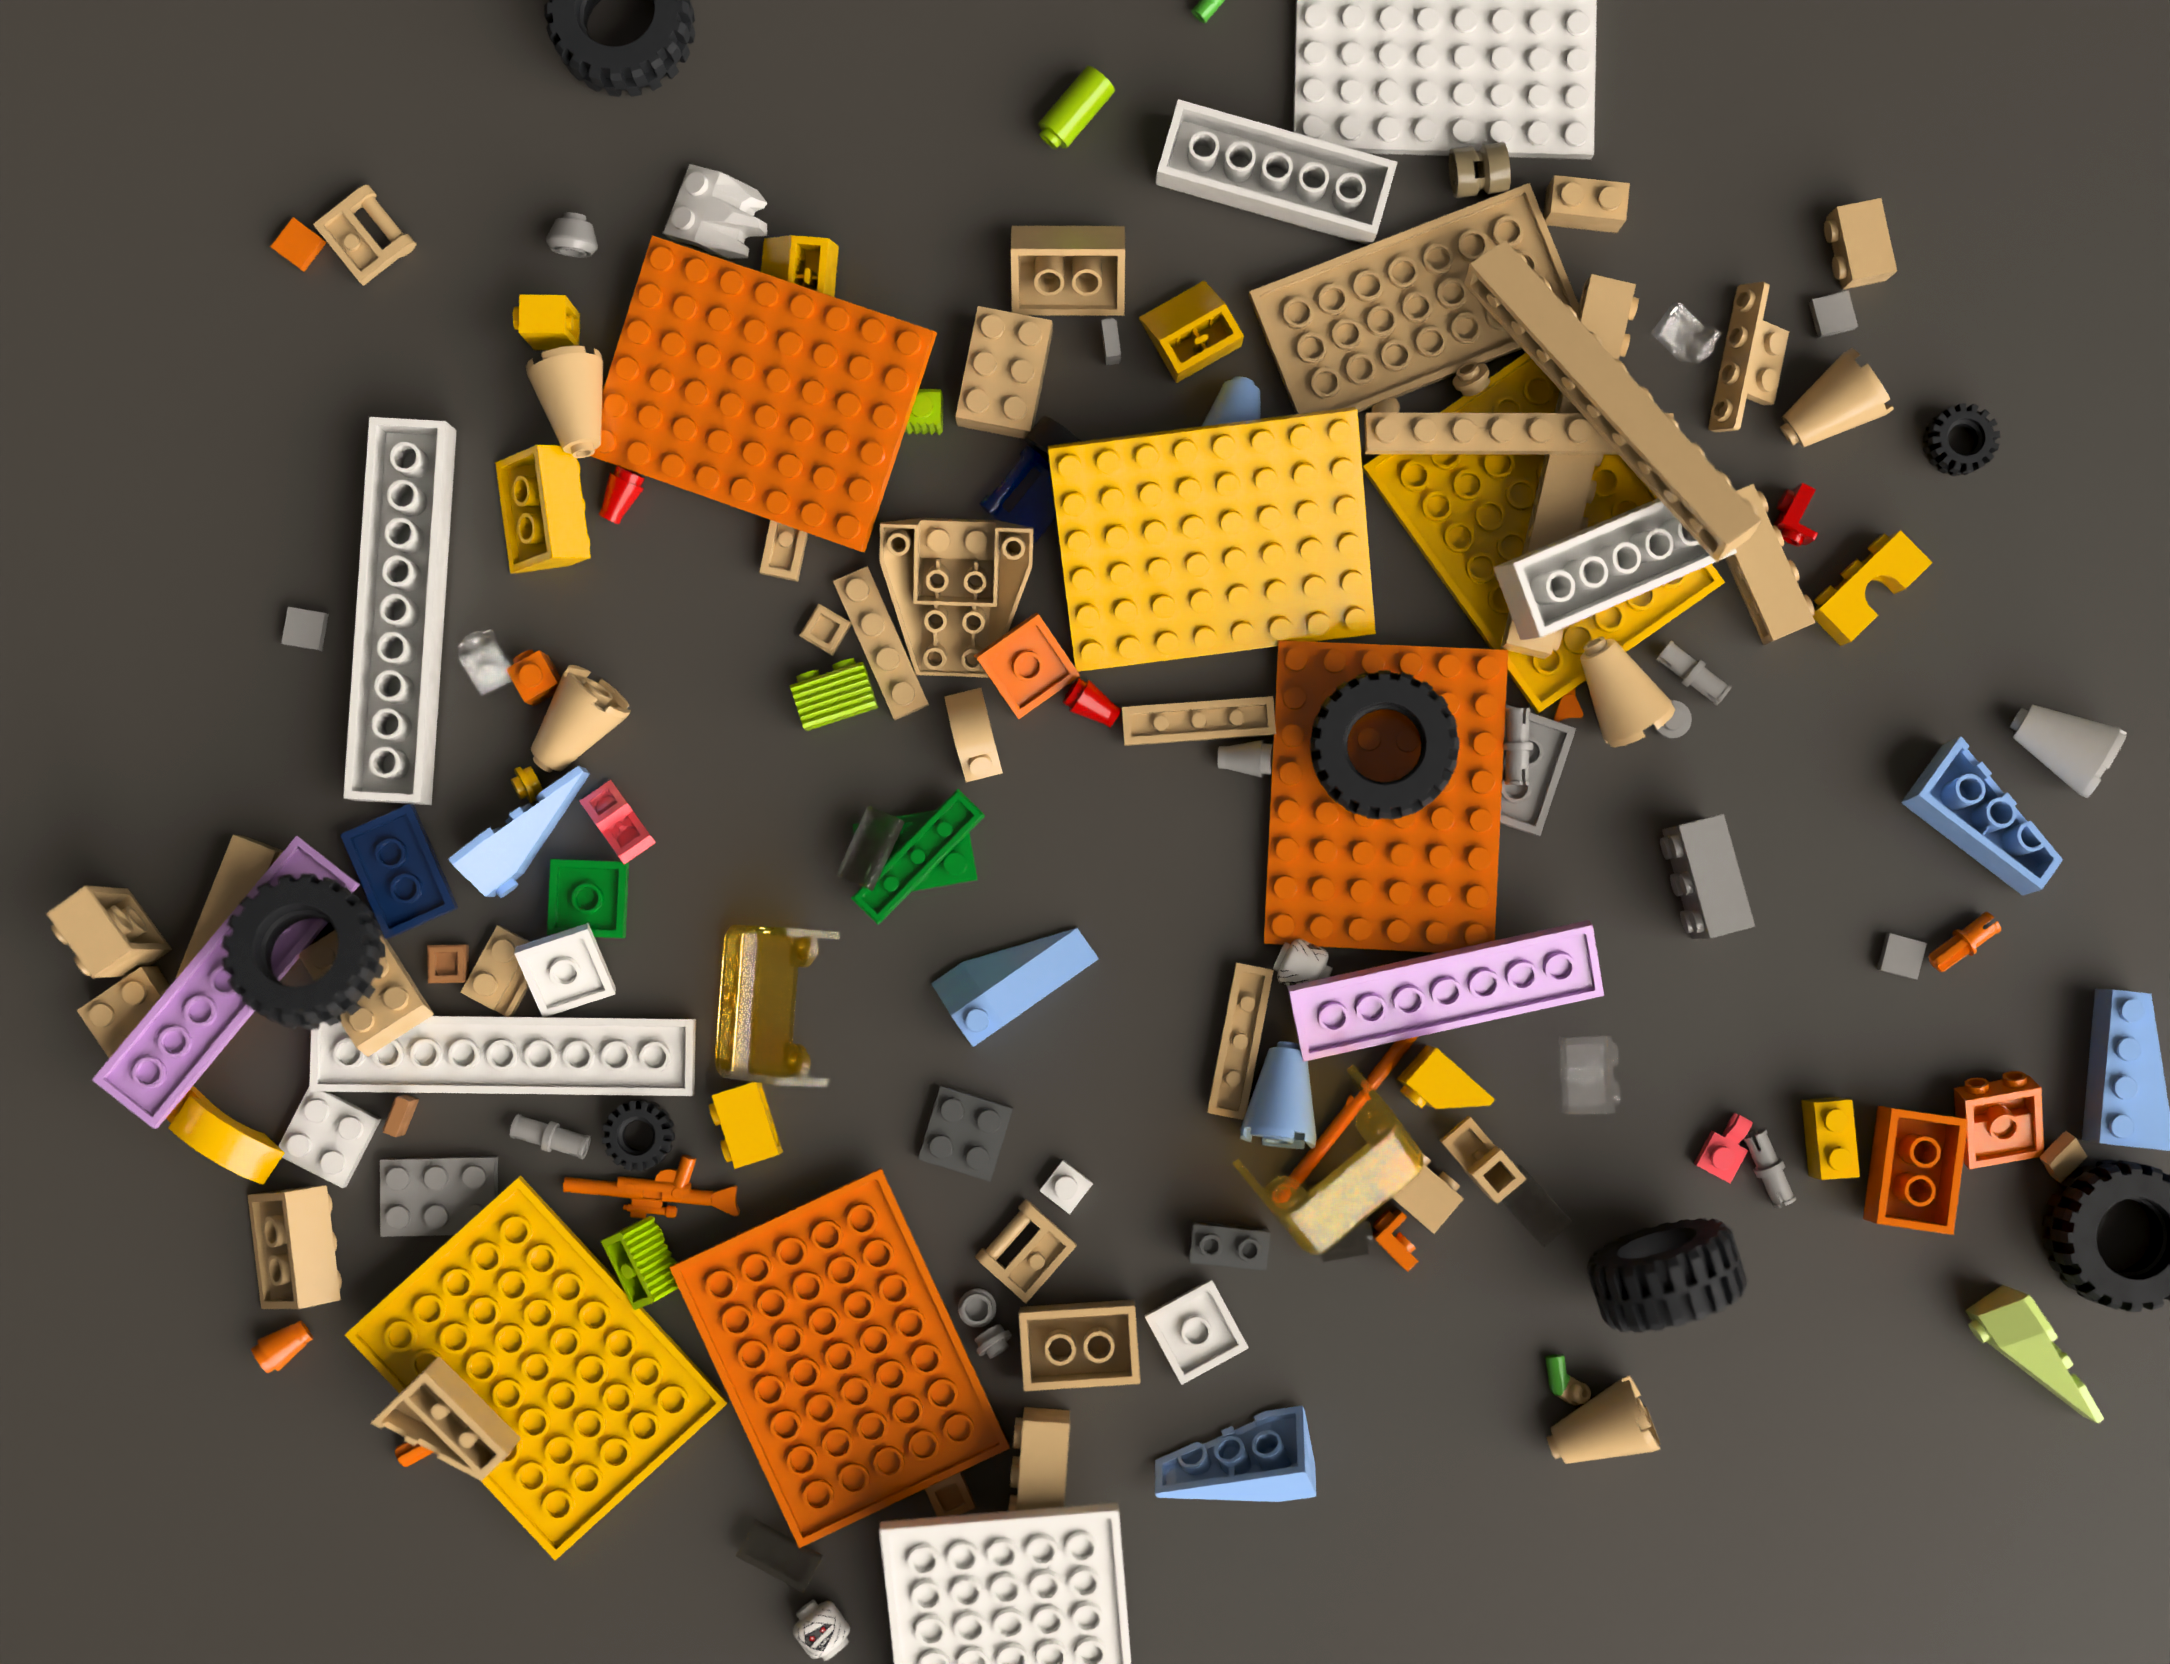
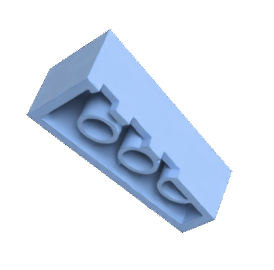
[1901,736,2063,896]
[2082,989,2170,1151]

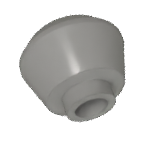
[546,212,598,257]

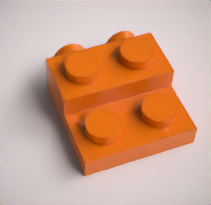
[1954,1071,2044,1169]

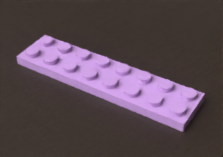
[92,836,360,1128]
[1287,920,1604,1062]

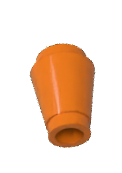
[251,1320,313,1374]

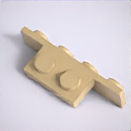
[1708,282,1789,432]

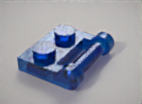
[979,445,1056,546]

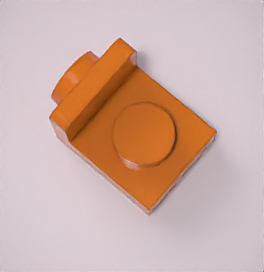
[1370,1209,1418,1272]

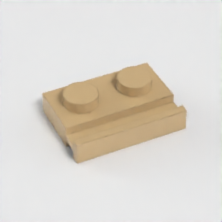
[460,925,530,1017]

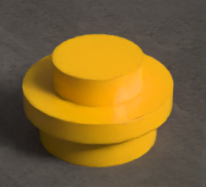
[511,766,543,803]

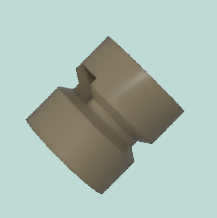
[1449,142,1511,198]

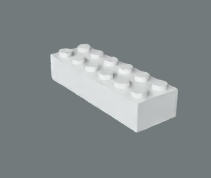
[1156,99,1398,245]
[1493,498,1737,640]

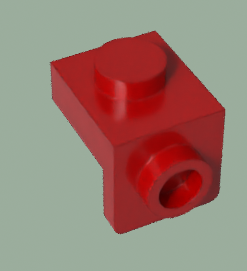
[1773,483,1818,547]

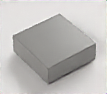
[1809,290,1858,338]
[1101,318,1121,366]
[281,607,329,651]
[1877,933,1927,980]

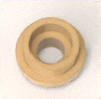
[1452,362,1490,396]

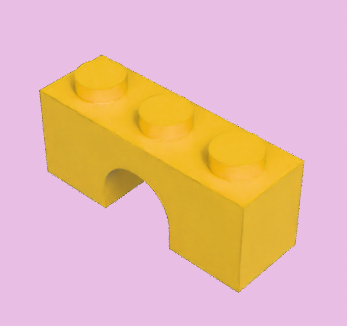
[1813,530,1933,646]

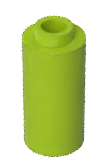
[1038,66,1115,149]

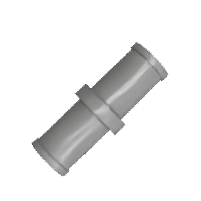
[1656,641,1732,706]
[1503,708,1533,785]
[509,1114,591,1160]
[1743,1128,1796,1208]

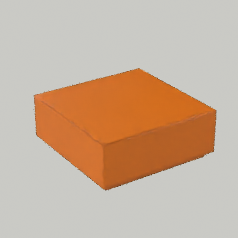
[270,217,327,272]

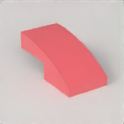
[579,780,656,865]

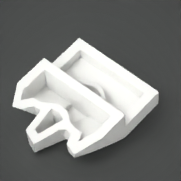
[663,164,767,259]

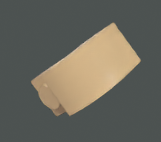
[945,688,1003,782]
[1439,1116,1526,1204]

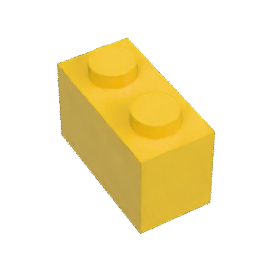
[513,294,580,350]
[709,1080,783,1169]
[1801,1097,1860,1180]

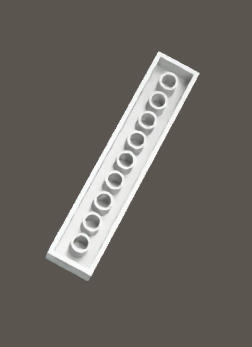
[343,417,457,805]

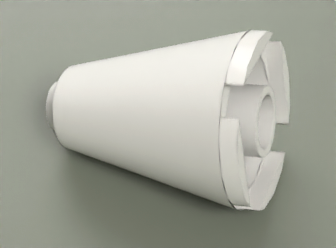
[2010,704,2127,798]

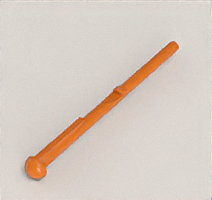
[1270,1037,1418,1209]

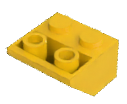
[761,235,839,297]
[1139,280,1244,383]

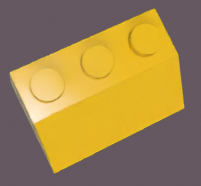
[495,445,591,573]

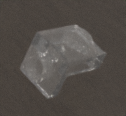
[1651,303,1721,363]
[458,629,512,696]

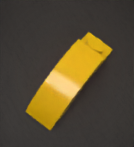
[166,1085,285,1185]

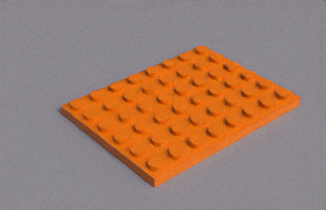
[591,235,937,552]
[1264,641,1508,953]
[670,1167,1010,1548]

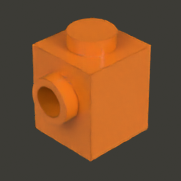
[506,649,561,706]

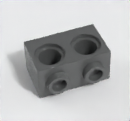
[1188,1220,1270,1271]

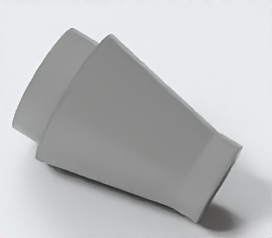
[1218,740,1273,778]

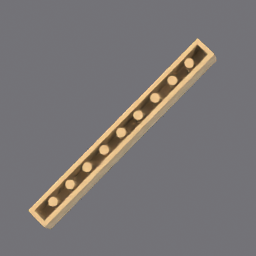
[1464,240,1762,562]
[1500,274,1639,659]

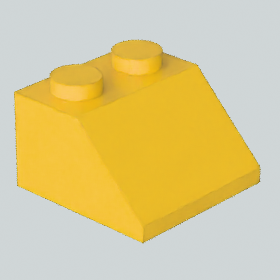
[1397,1045,1495,1109]

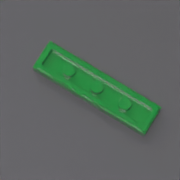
[851,789,985,925]

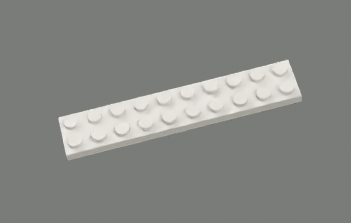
[309,1016,696,1096]

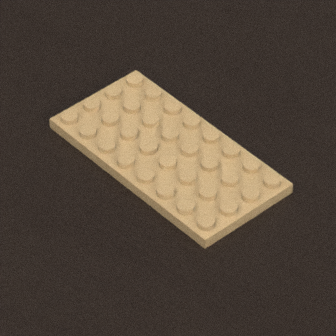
[1249,183,1579,414]

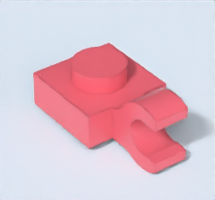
[1693,1112,1753,1183]

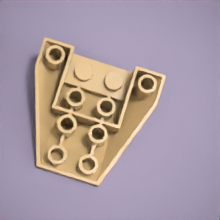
[880,518,1033,678]

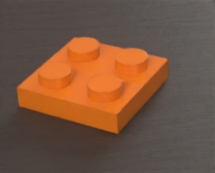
[974,612,1080,719]

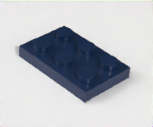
[340,804,459,939]

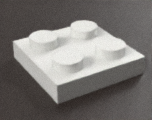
[514,923,616,1017]
[278,1087,381,1188]
[1144,1278,1249,1385]

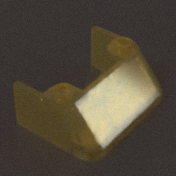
[715,925,840,1087]
[1233,1065,1424,1255]

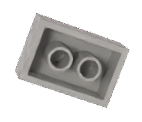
[1660,814,1755,939]

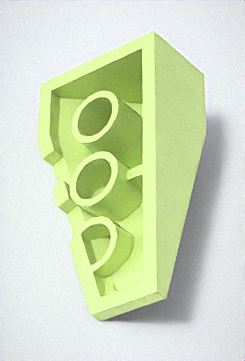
[1965,1285,2104,1423]

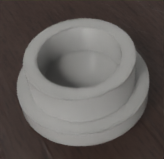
[1653,700,1692,739]
[958,1288,997,1327]
[975,1324,1012,1358]

